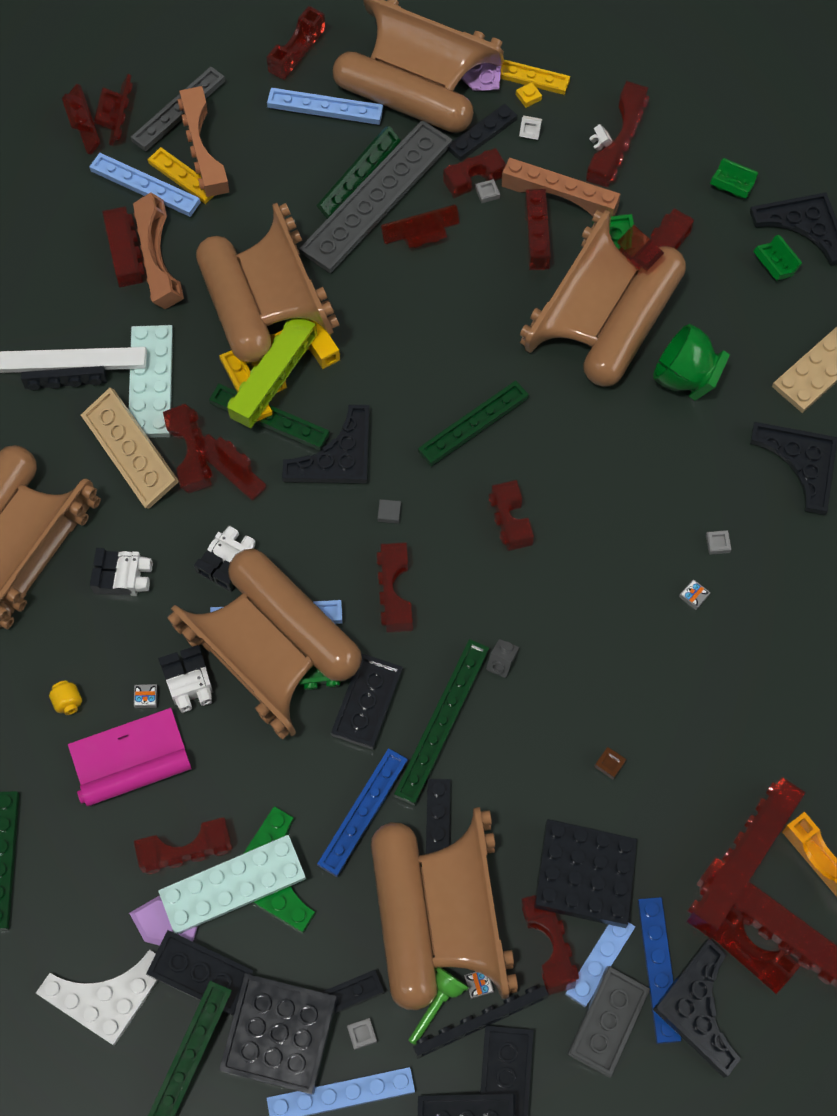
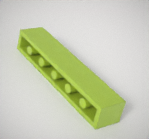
[227,318,317,429]

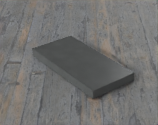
[567,966,650,1077]

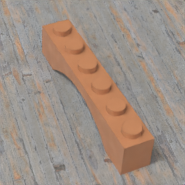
[177,86,229,197]
[502,157,620,216]
[133,193,184,309]

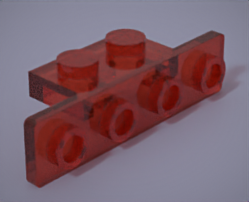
[94,74,133,146]
[62,84,100,154]
[381,205,459,248]
[194,434,266,500]

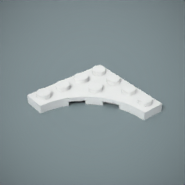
[36,950,158,1046]

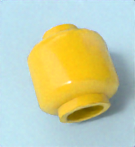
[49,680,82,715]

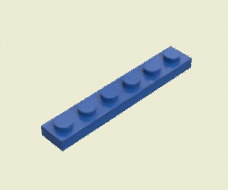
[317,748,408,877]
[637,897,682,1044]

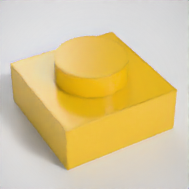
[516,82,542,108]

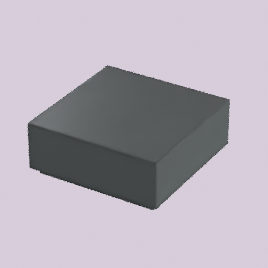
[377,499,401,524]

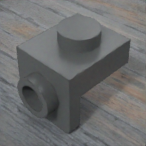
[486,639,519,678]

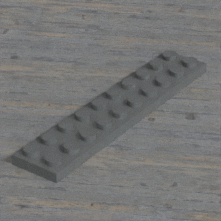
[299,121,453,274]

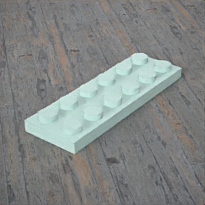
[129,325,173,438]
[158,835,306,934]

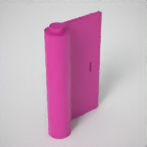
[68,708,192,807]

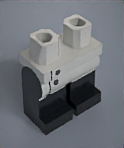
[194,526,256,592]
[90,547,153,596]
[158,645,213,713]

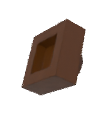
[594,747,627,779]

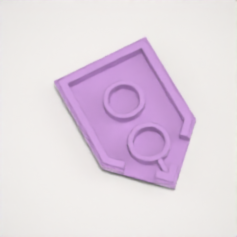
[461,63,501,91]
[129,896,198,946]

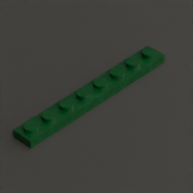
[394,639,489,806]

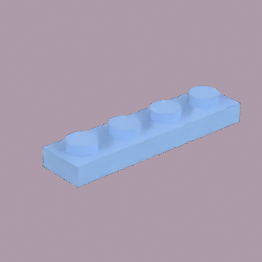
[565,922,635,1007]

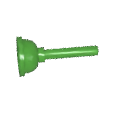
[409,967,469,1045]

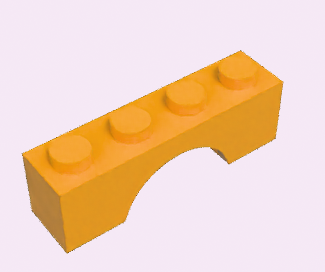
[782,812,837,897]

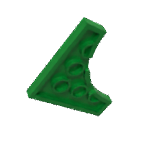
[243,806,315,934]

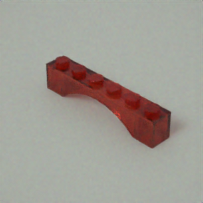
[586,81,650,188]

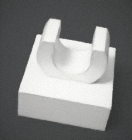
[519,115,542,140]
[589,124,615,151]

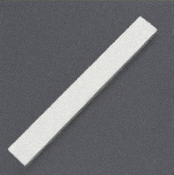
[0,347,147,373]

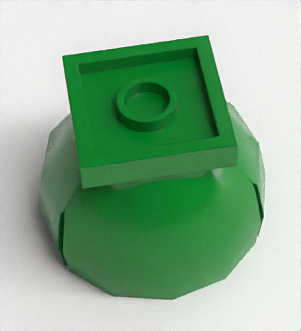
[653,324,730,401]

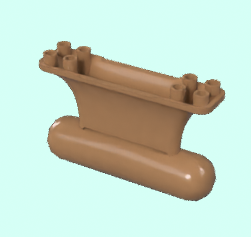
[333,0,504,133]
[196,203,340,363]
[520,210,686,387]
[0,445,101,629]
[167,549,362,740]
[371,807,518,1010]

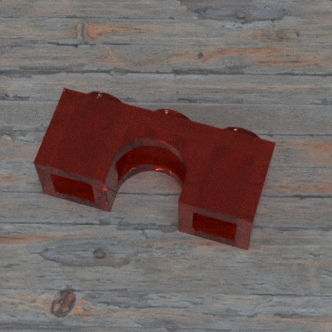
[443,148,506,198]
[489,480,534,551]

